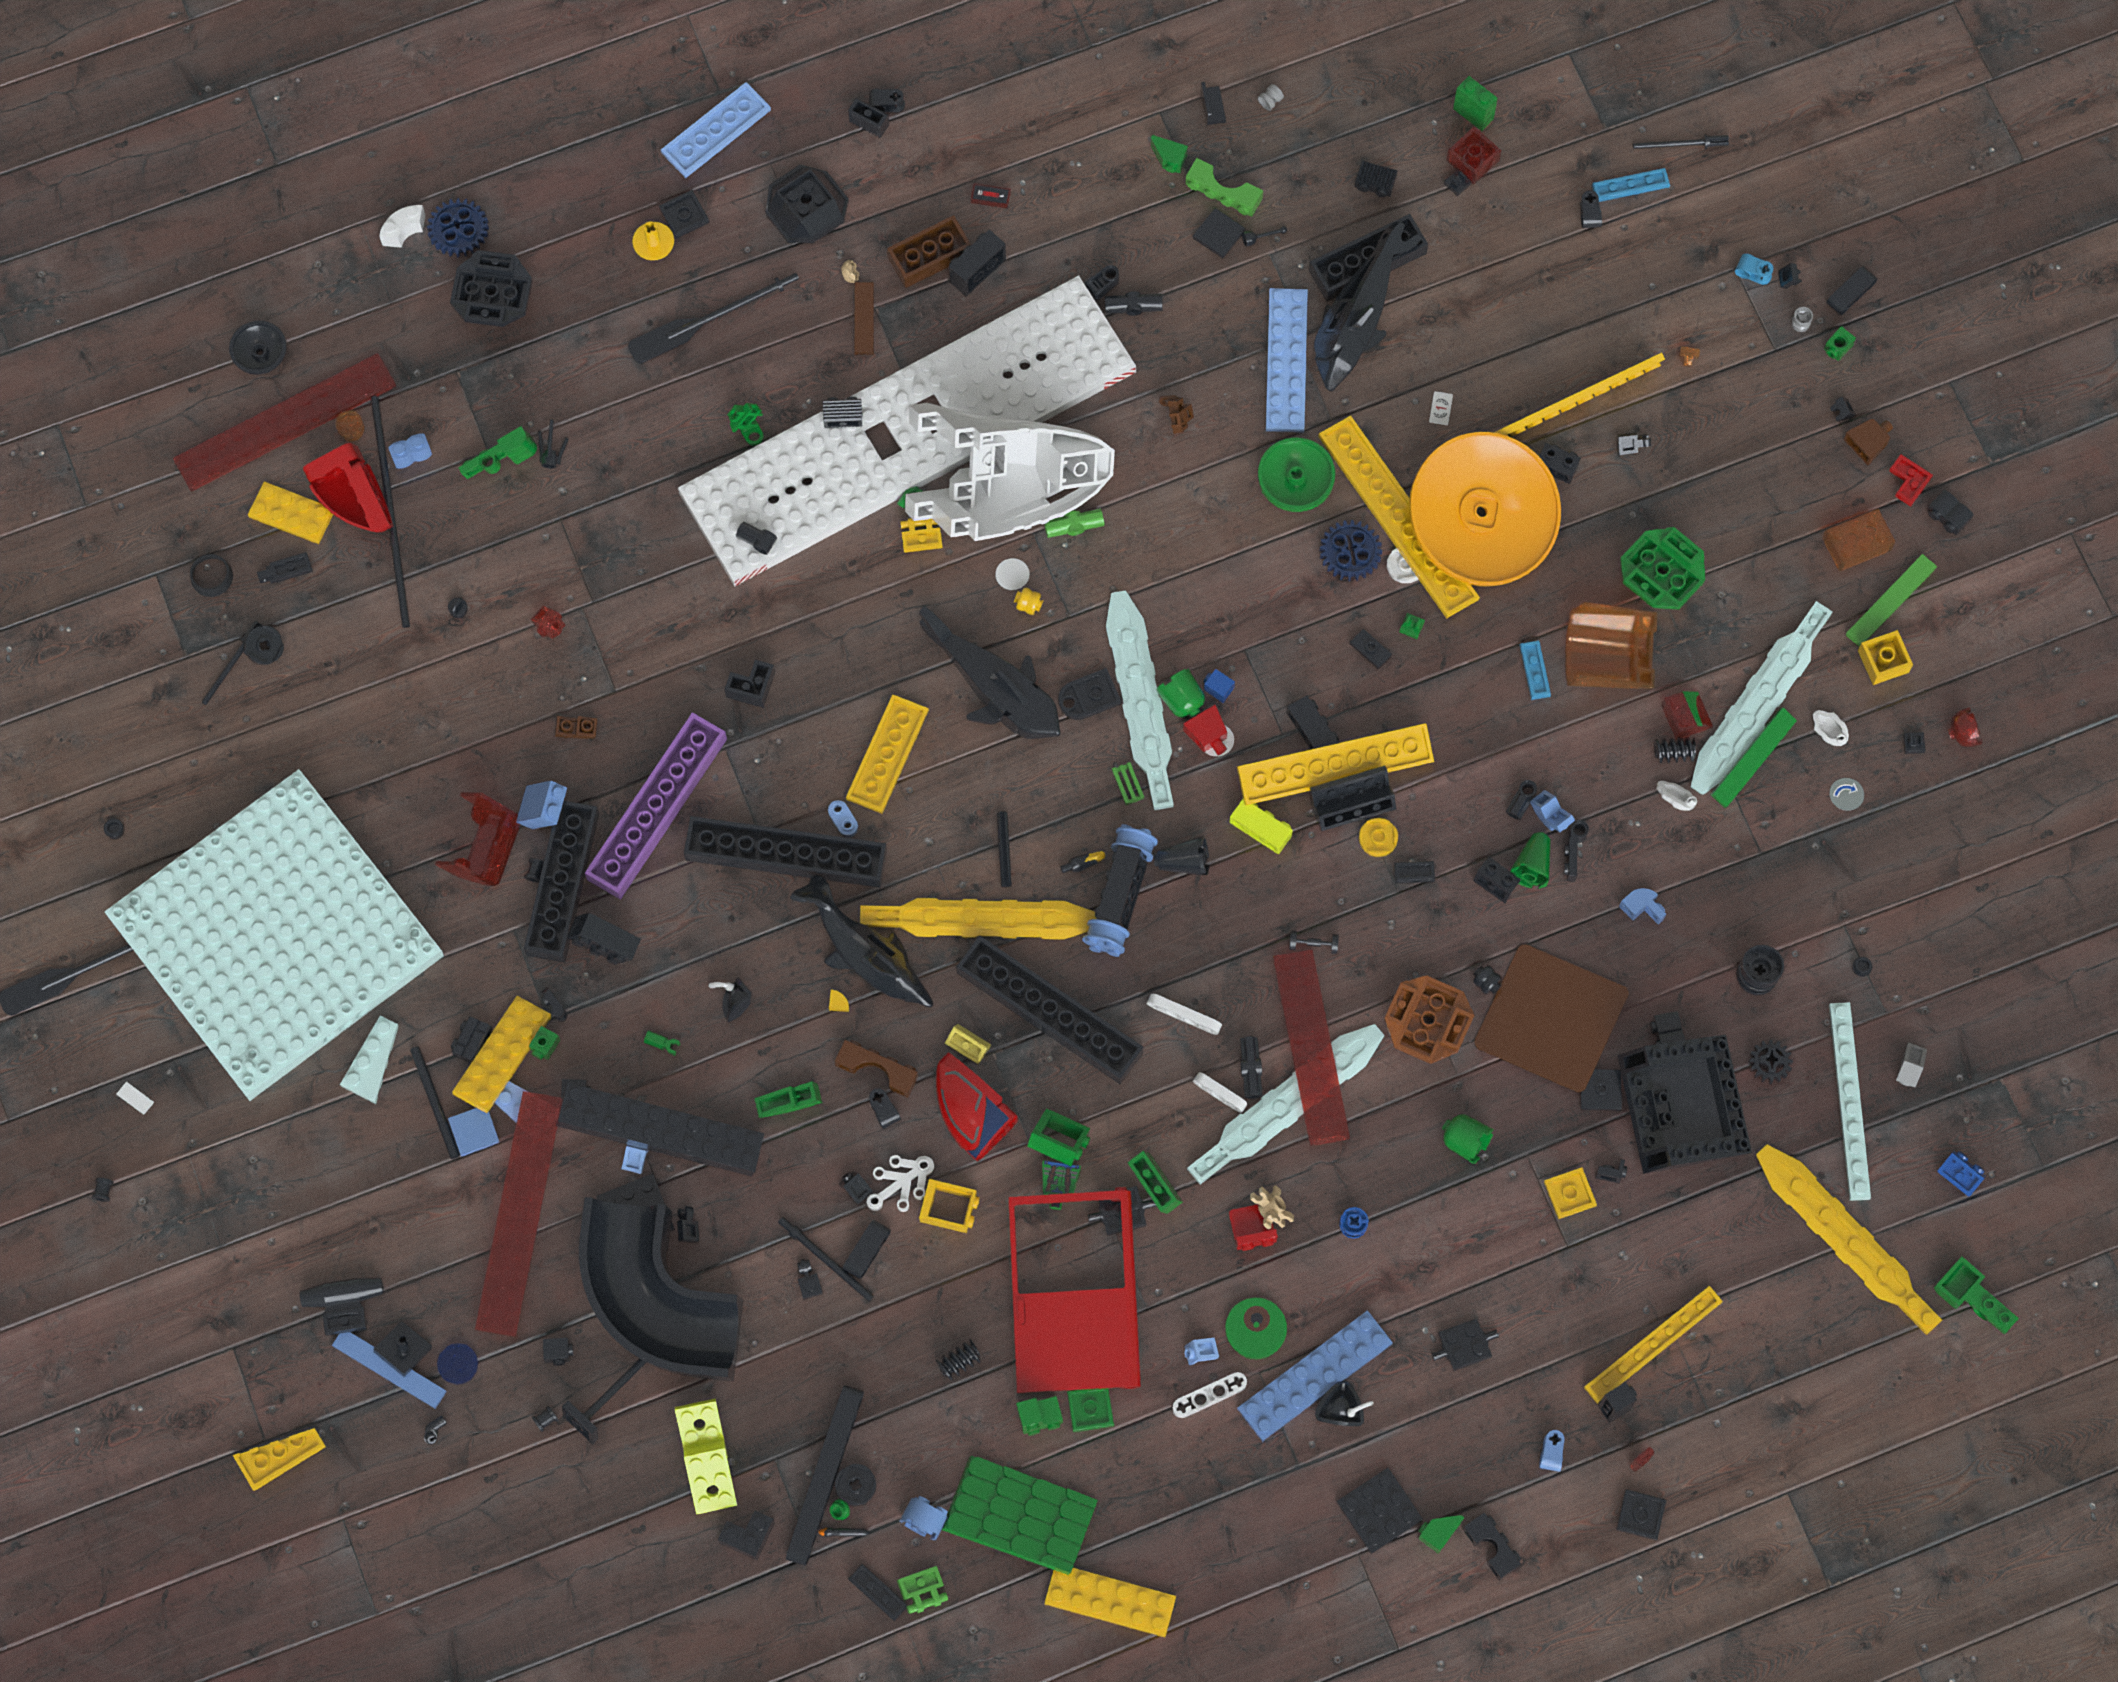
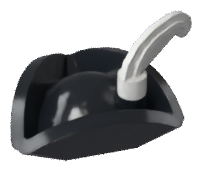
[709,977,753,1023]
[1315,1381,1374,1426]

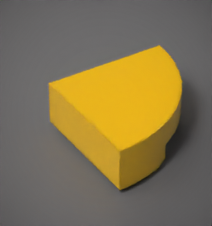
[829,990,849,1012]

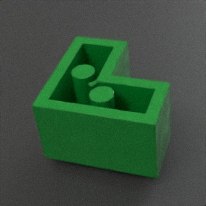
[1016,1396,1063,1436]

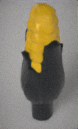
[1060,851,1106,873]

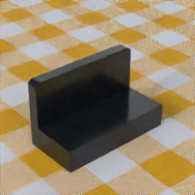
[1201,82,1226,125]

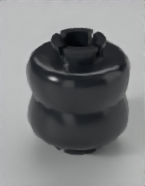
[1473,965,1502,994]

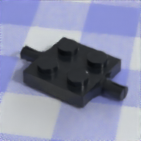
[1087,1186,1156,1236]
[1431,1318,1499,1371]

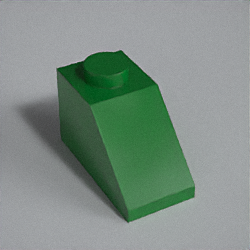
[1151,135,1188,174]
[1418,1515,1464,1554]

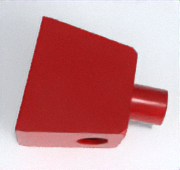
[1183,705,1228,755]

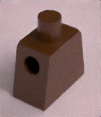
[1844,419,1893,466]

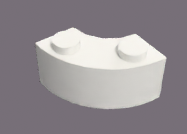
[379,205,425,247]

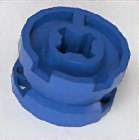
[1339,1207,1369,1239]

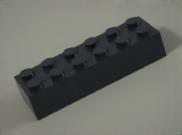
[1309,214,1428,302]

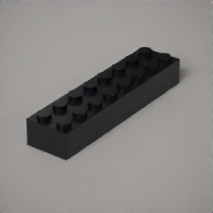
[524,801,599,963]

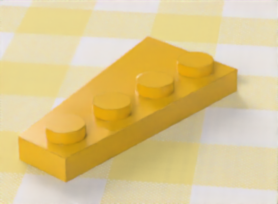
[233,1428,326,1491]

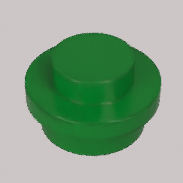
[830,1499,850,1520]

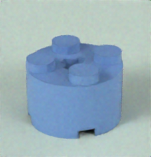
[899,1496,948,1541]

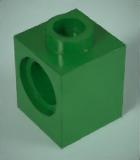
[1824,326,1856,361]

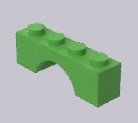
[1186,158,1263,217]

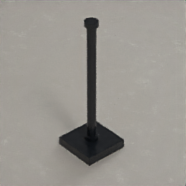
[562,1358,646,1445]

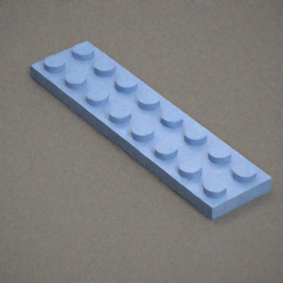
[1266,288,1308,433]

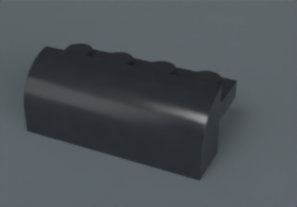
[1310,766,1397,831]

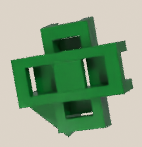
[727,403,764,446]

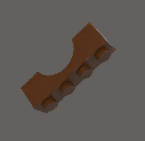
[835,1040,918,1098]

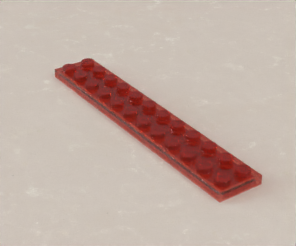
[173,353,396,492]
[475,1091,562,1337]

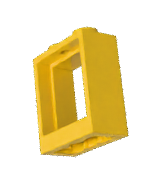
[919,1179,980,1233]

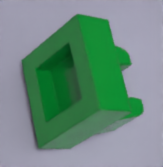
[1399,613,1425,639]

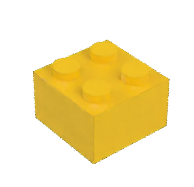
[1858,630,1913,685]

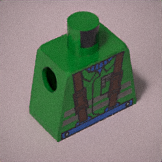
[1042,1160,1081,1210]

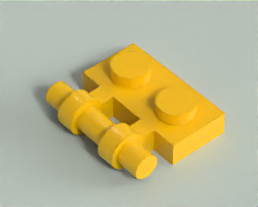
[900,518,943,553]

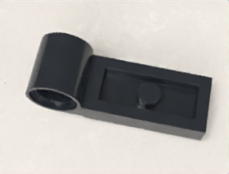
[1564,820,1589,882]

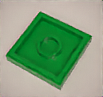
[1067,1388,1114,1432]

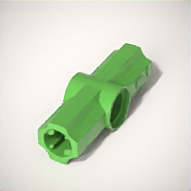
[1044,509,1104,538]

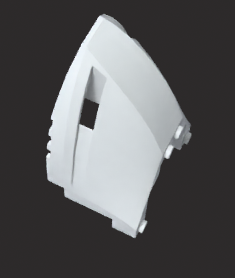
[905,403,1115,541]

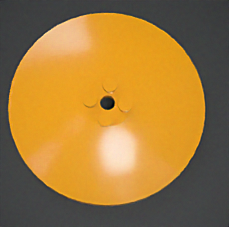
[1409,432,1561,586]

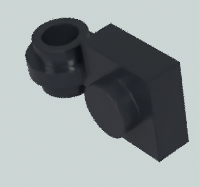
[797,1259,823,1300]

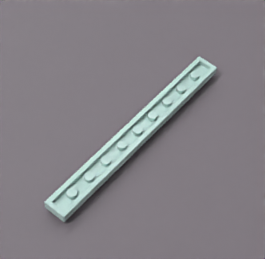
[1829,1002,1871,1201]

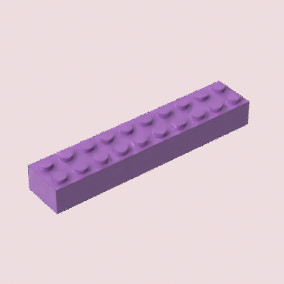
[585,713,727,900]

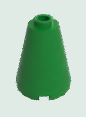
[1510,832,1551,889]

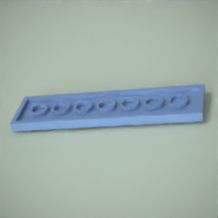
[1237,1310,1393,1442]

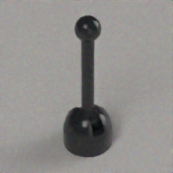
[1242,226,1287,247]

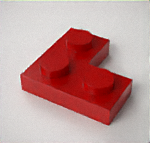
[1889,454,1933,507]

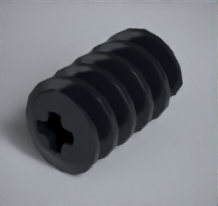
[1654,737,1696,763]
[935,1339,981,1380]

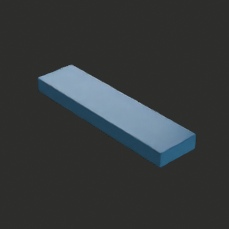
[1592,168,1670,202]

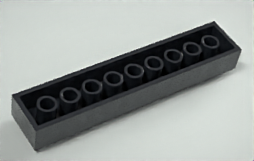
[684,816,887,888]
[956,936,1144,1085]
[555,1083,764,1177]

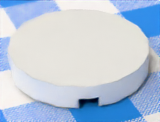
[1387,548,1418,583]

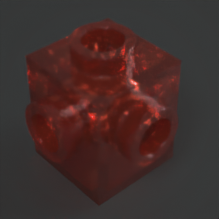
[530,606,566,639]

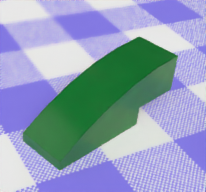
[754,1081,822,1118]

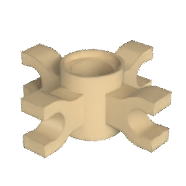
[1250,1185,1294,1229]

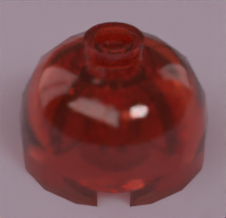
[1948,707,1983,747]

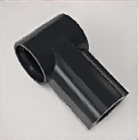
[736,521,777,555]
[1506,780,1537,821]

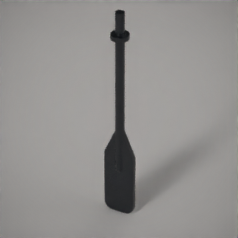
[628,273,799,363]
[0,944,133,1016]

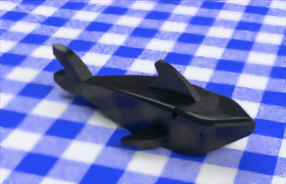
[1314,222,1422,391]
[919,606,1061,739]

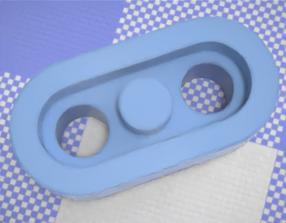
[828,800,858,837]

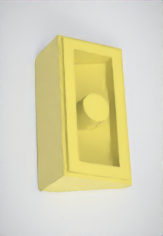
[945,1024,991,1064]

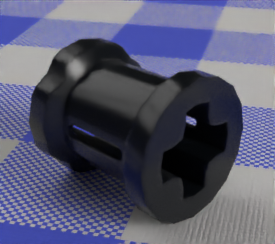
[524,858,544,883]
[91,1177,114,1202]
[531,1406,559,1432]

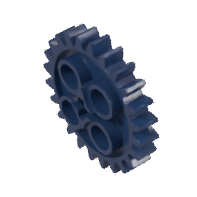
[427,198,489,258]
[1319,520,1383,581]

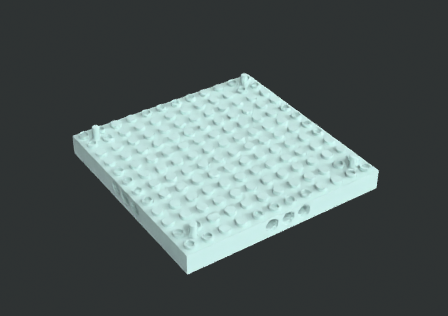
[104,769,444,1101]

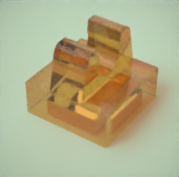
[1679,346,1700,367]

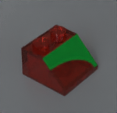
[1661,691,1713,740]

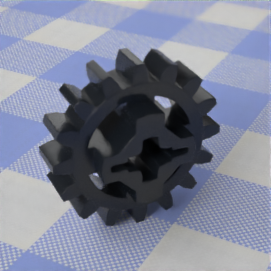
[1748,1040,1793,1084]

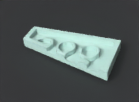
[340,1016,399,1104]

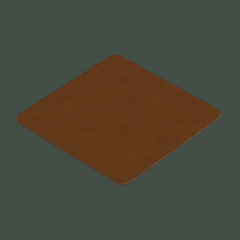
[1474,944,1629,1092]

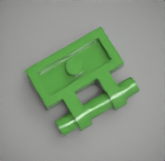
[897,1566,948,1614]

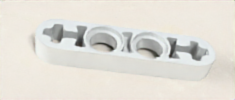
[1147,994,1222,1035]
[1173,1372,1247,1418]

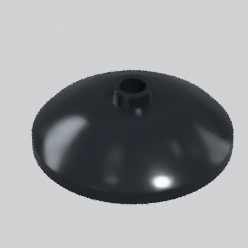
[229,321,287,375]

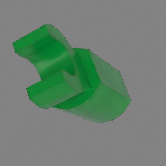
[644,1030,681,1056]

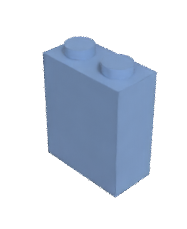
[516,781,567,830]

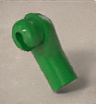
[897,486,924,509]

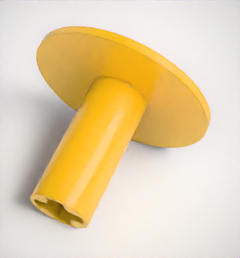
[633,221,674,260]

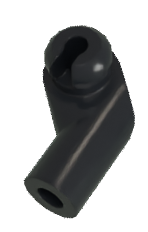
[424,1415,447,1445]

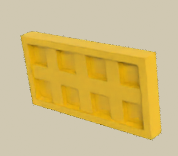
[248,482,333,544]

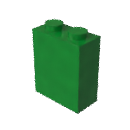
[1453,76,1498,131]

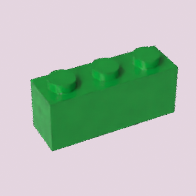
[1127,1151,1183,1214]

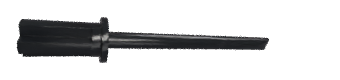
[1633,134,1729,149]
[202,620,263,705]

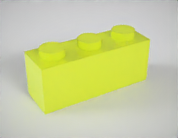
[1230,799,1293,855]

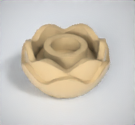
[841,260,859,283]

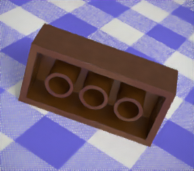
[887,215,971,288]

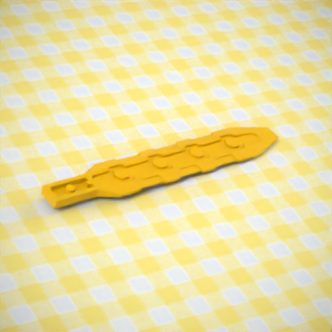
[860,898,1096,940]
[1756,1144,1942,1335]

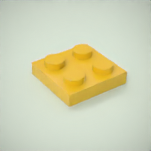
[1544,1167,1597,1220]

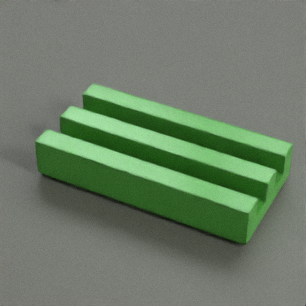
[1112,762,1144,805]

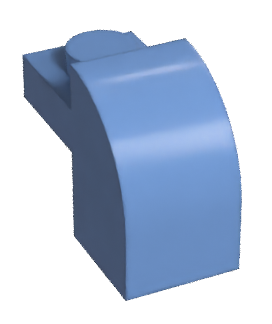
[1530,790,1575,832]
[1619,888,1666,924]

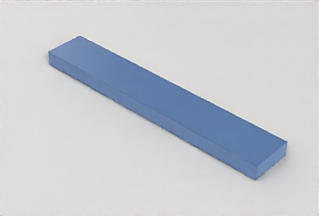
[332,1332,447,1409]

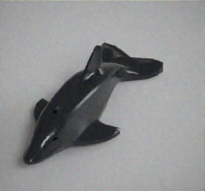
[790,875,934,1008]

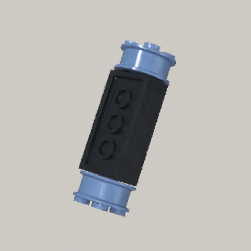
[1082,824,1158,957]

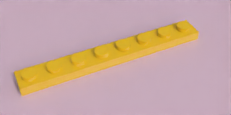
[1584,1286,1723,1404]

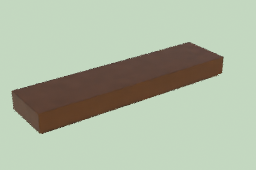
[854,282,874,355]

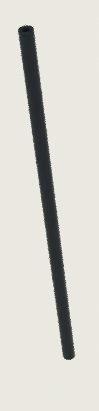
[371,396,410,628]

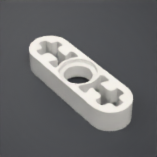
[1193,1072,1247,1113]

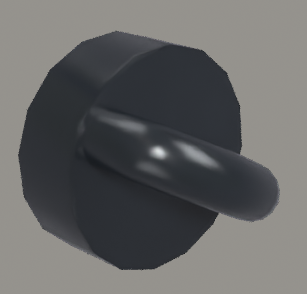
[448,597,468,618]

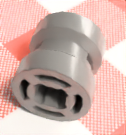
[1258,84,1284,111]
[1791,307,1813,332]

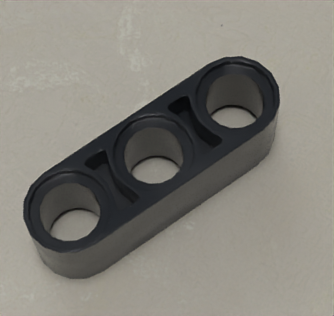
[1826,266,1878,316]
[843,1219,891,1279]

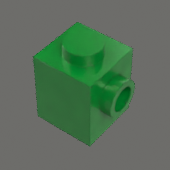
[529,1026,560,1060]

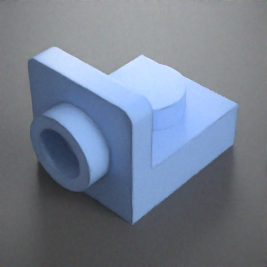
[621,1145,649,1174]
[1184,1337,1219,1365]

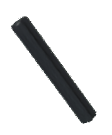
[997,811,1012,888]

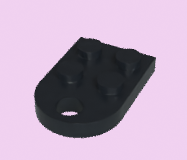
[1058,668,1122,720]

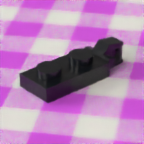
[257,552,313,583]

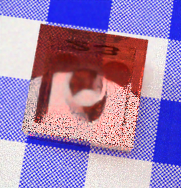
[1446,126,1502,185]

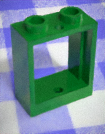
[1027,1108,1091,1166]

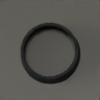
[190,554,233,597]

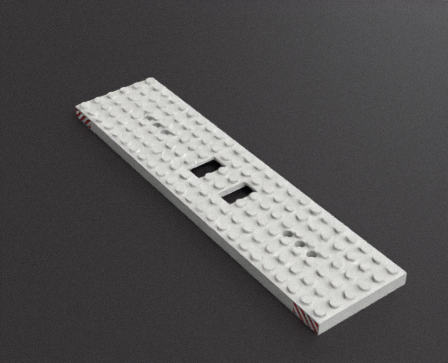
[678,276,1136,587]

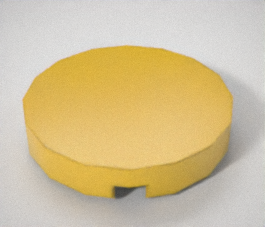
[1359,817,1398,857]

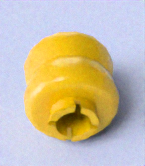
[1014,588,1044,615]

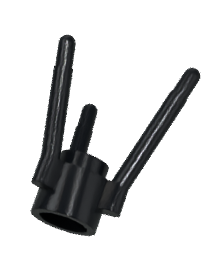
[538,419,569,469]

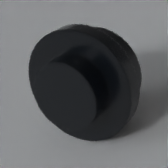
[1852,957,1873,977]

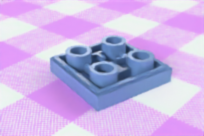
[448,1108,500,1157]

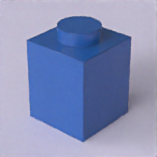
[1203,669,1235,703]

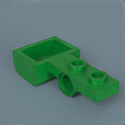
[459,426,537,480]
[1934,1256,2019,1335]

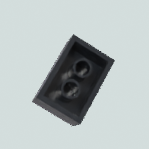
[949,229,1006,297]
[567,913,641,965]

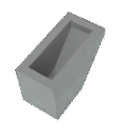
[1896,1043,1927,1087]

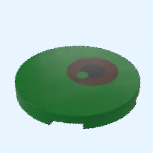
[1225,1298,1287,1360]

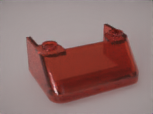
[435,792,520,886]

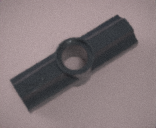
[1105,291,1163,316]
[1240,1036,1262,1099]

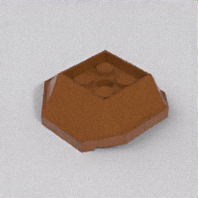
[1384,975,1475,1064]

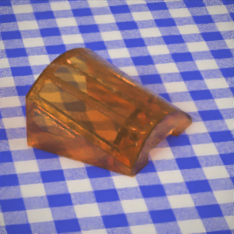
[1565,602,1657,689]

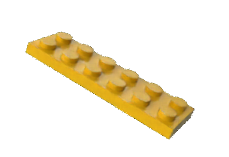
[846,694,929,814]
[452,996,551,1113]
[1044,1568,1176,1637]

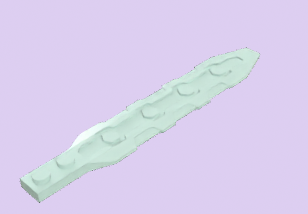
[1106,590,1174,810]
[1690,601,1833,795]
[1187,1024,1384,1185]

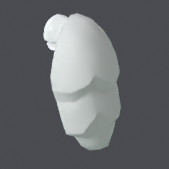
[1813,710,1849,746]
[1656,781,1697,811]

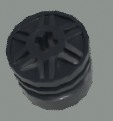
[1736,945,1784,995]

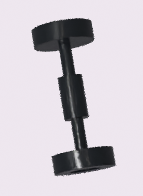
[1289,930,1339,954]

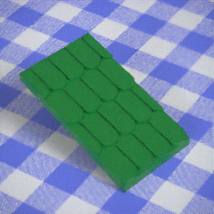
[942,1456,1098,1575]

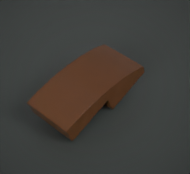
[555,716,597,739]

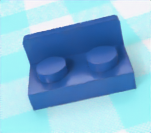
[1937,1151,1986,1197]

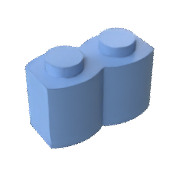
[388,434,432,468]

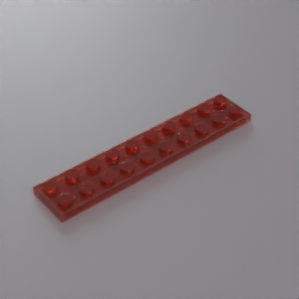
[1273,950,1350,1146]

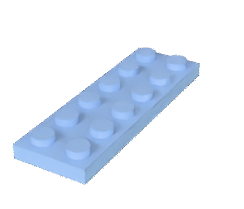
[661,82,771,178]

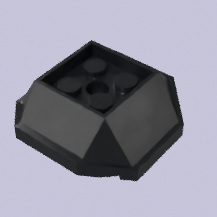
[765,164,849,243]
[450,250,532,327]

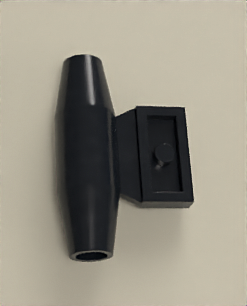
[299,1278,384,1336]

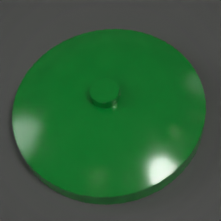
[1258,438,1335,512]

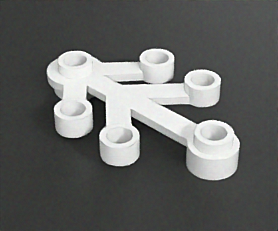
[867,1155,934,1212]

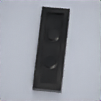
[848,1564,908,1622]

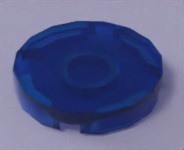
[437,1343,479,1385]

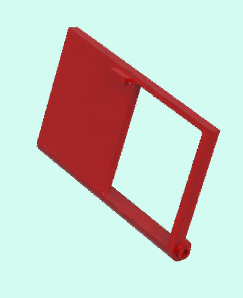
[1009,1187,1141,1394]

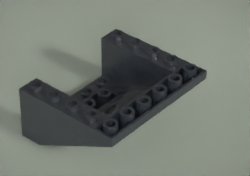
[1617,1034,1752,1174]

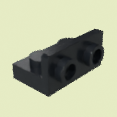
[1473,857,1521,904]

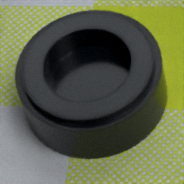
[104,819,125,839]

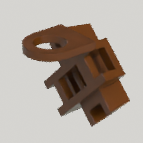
[1159,395,1194,434]

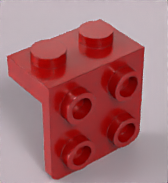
[1229,1204,1278,1251]

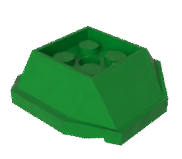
[1620,527,1705,610]

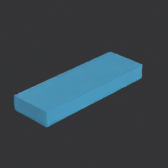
[1520,640,1551,700]

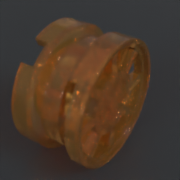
[335,410,365,441]

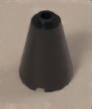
[1154,836,1210,876]

